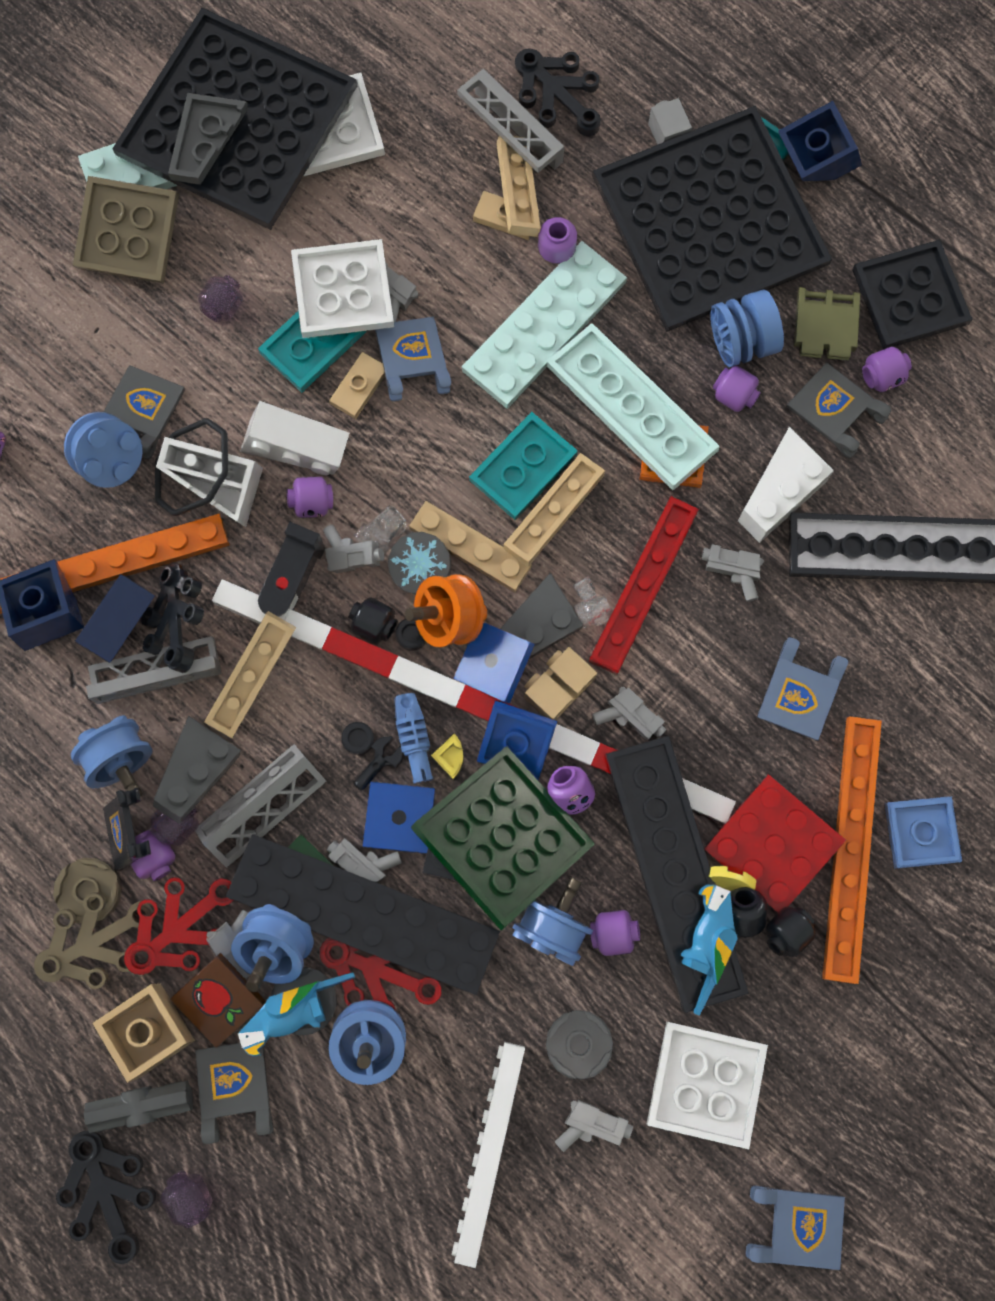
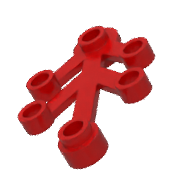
[124,877,233,975]
[320,938,442,1010]

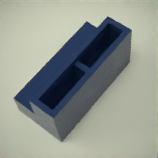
[75,574,155,663]

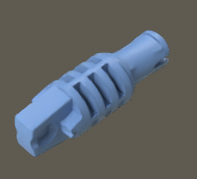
[394,693,434,784]

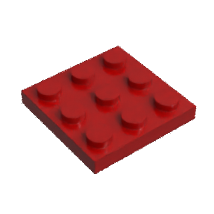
[704,774,846,913]

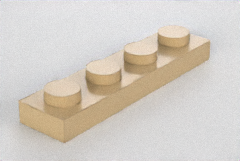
[497,136,541,237]
[504,453,605,567]
[409,501,532,593]
[204,611,297,738]

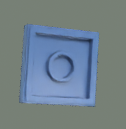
[884,796,962,869]

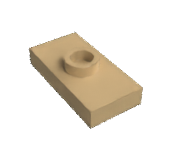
[473,191,539,240]
[329,352,385,419]

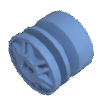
[710,289,784,368]

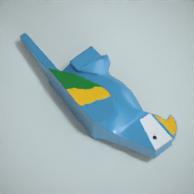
[681,884,738,1016]
[238,972,355,1056]

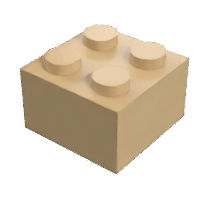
[92,983,195,1083]

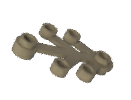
[34,892,156,989]

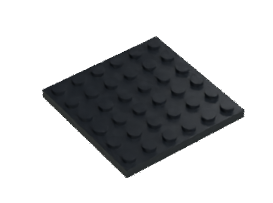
[112,8,357,230]
[592,106,832,332]

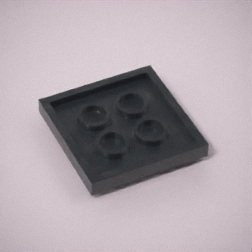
[852,239,973,349]

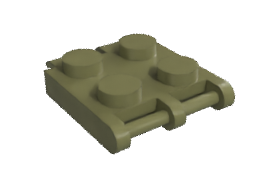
[794,287,860,360]

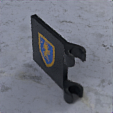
[103,788,151,872]

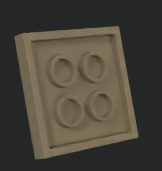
[73,176,179,284]

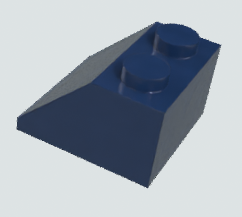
[778,101,862,182]
[0,559,84,651]

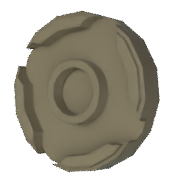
[53,858,122,923]

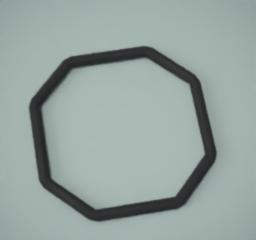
[155,418,228,516]

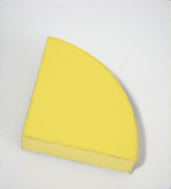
[431,733,464,780]
[709,866,756,891]

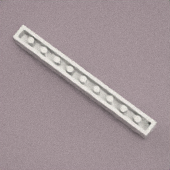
[452,1042,525,1268]

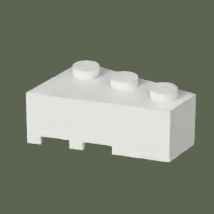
[240,401,349,476]
[738,427,834,543]
[156,437,263,527]

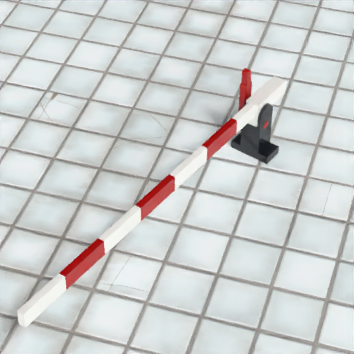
[212,521,736,824]

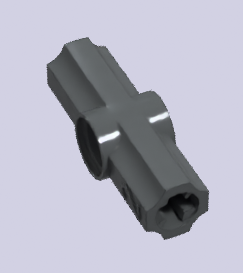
[84,1080,193,1133]

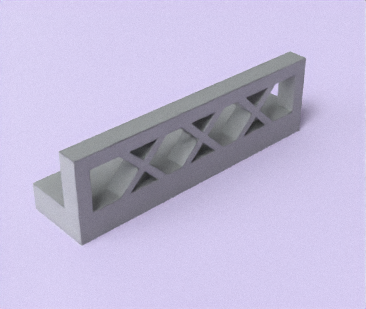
[457,68,564,173]
[86,636,222,704]
[194,744,326,868]

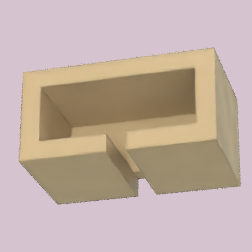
[524,647,597,720]

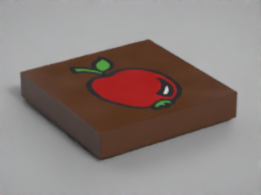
[170,952,266,1048]

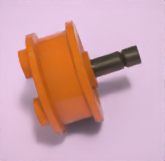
[405,574,487,647]

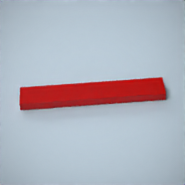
[588,496,699,675]

